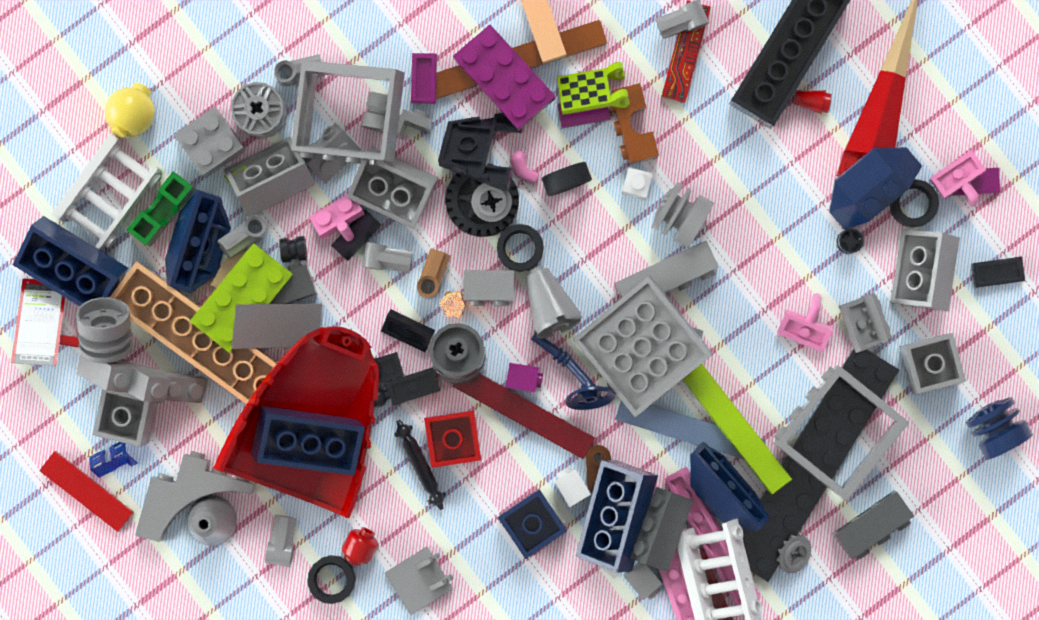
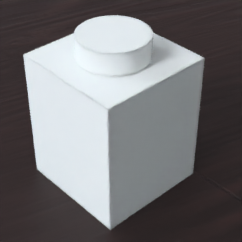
[621,167,653,200]
[554,466,591,507]

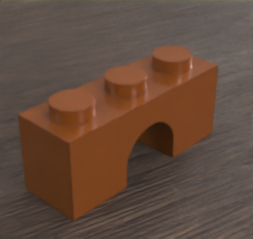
[609,83,659,165]

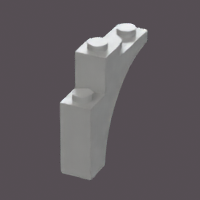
[76,354,207,403]
[135,451,256,542]

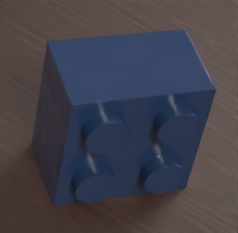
[497,488,567,559]

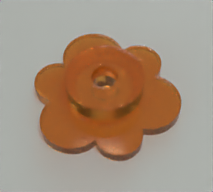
[439,291,466,318]

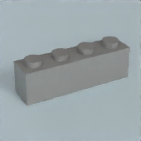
[615,240,719,298]

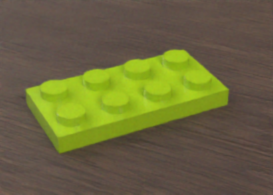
[190,243,293,353]

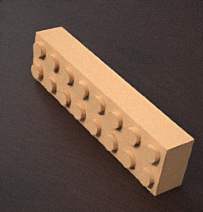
[110,261,278,404]

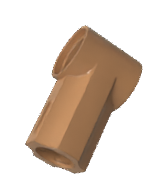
[417,248,451,300]

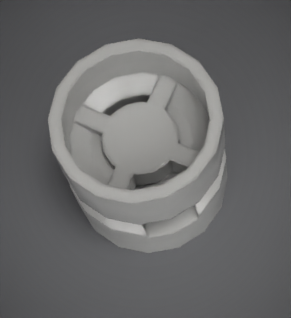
[361,92,388,133]

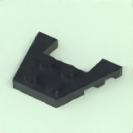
[438,113,524,191]

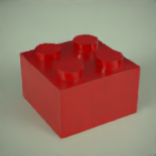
[424,410,482,468]

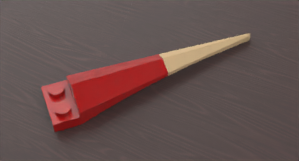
[836,0,918,177]

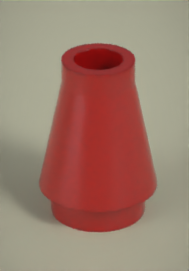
[794,90,832,115]

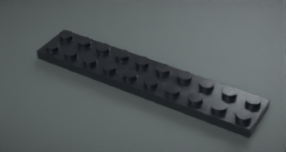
[742,347,899,582]

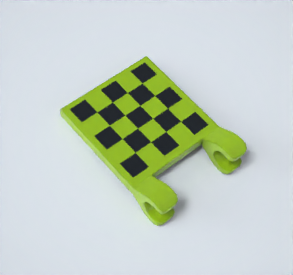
[557,62,630,115]

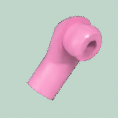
[510,150,539,185]

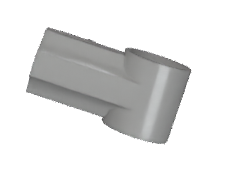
[655,0,709,39]
[274,54,325,86]
[217,215,266,259]
[361,242,413,273]
[265,515,297,567]

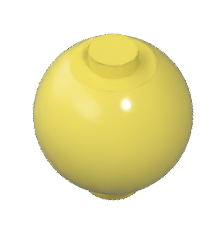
[105,83,155,138]

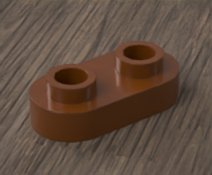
[586,445,611,493]

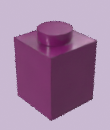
[505,362,543,392]

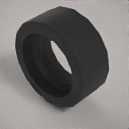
[541,162,592,196]
[889,179,939,228]
[496,224,544,272]
[307,555,356,604]

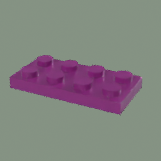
[453,24,556,131]

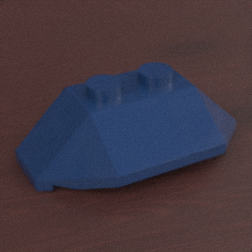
[829,147,922,230]
[165,190,231,293]
[690,442,770,531]

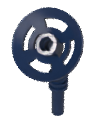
[531,334,615,410]

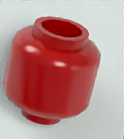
[341,527,379,566]

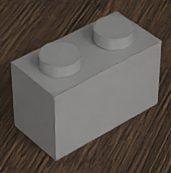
[464,270,514,306]

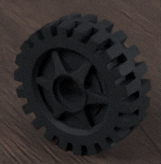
[445,163,519,237]

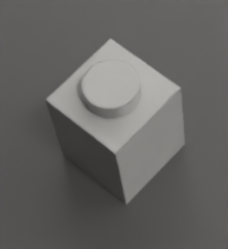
[623,562,662,600]

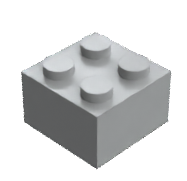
[174,107,247,178]
[899,333,966,394]
[92,389,158,447]

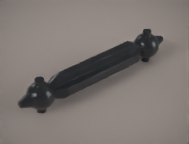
[394,419,446,510]

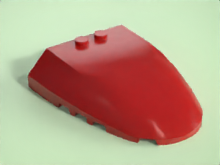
[213,326,379,519]

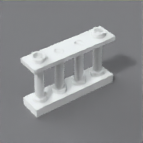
[51,134,162,251]
[677,519,762,620]

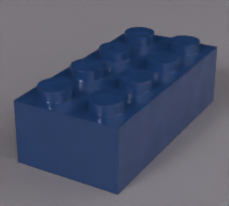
[12,216,129,306]
[251,406,365,476]
[575,460,658,573]

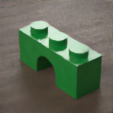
[126,171,197,247]

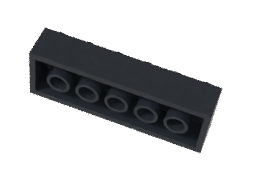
[729,0,851,130]

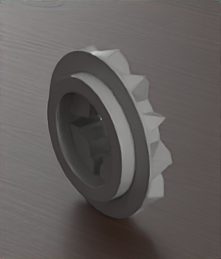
[471,183,512,222]
[776,534,812,573]

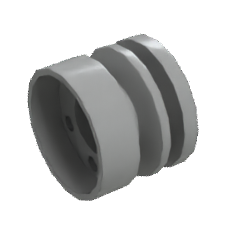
[231,82,288,139]
[651,182,714,248]
[76,297,133,363]

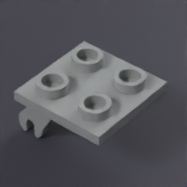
[385,546,454,615]

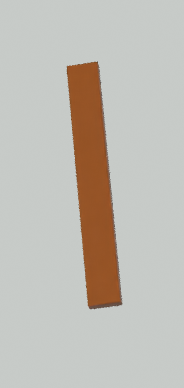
[419,20,607,105]

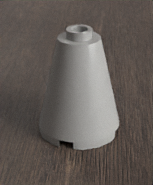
[526,266,582,339]
[187,496,237,546]

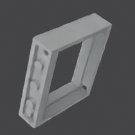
[291,60,405,166]
[773,365,910,501]

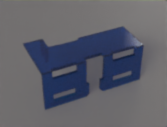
[89,442,138,478]

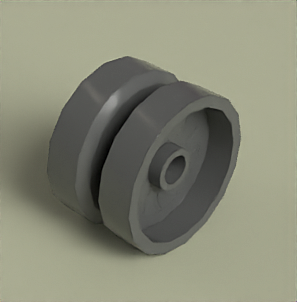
[429,323,487,385]

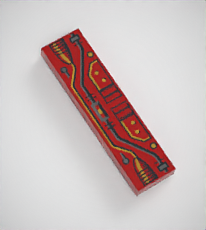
[661,0,711,103]

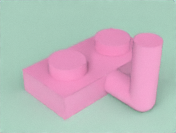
[930,150,986,207]
[309,194,365,241]
[777,293,833,352]

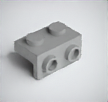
[397,109,433,140]
[302,124,361,184]
[838,293,892,353]

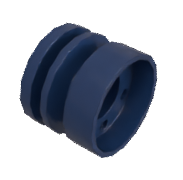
[965,397,1033,460]

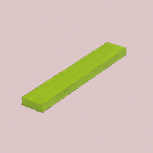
[682,364,792,495]

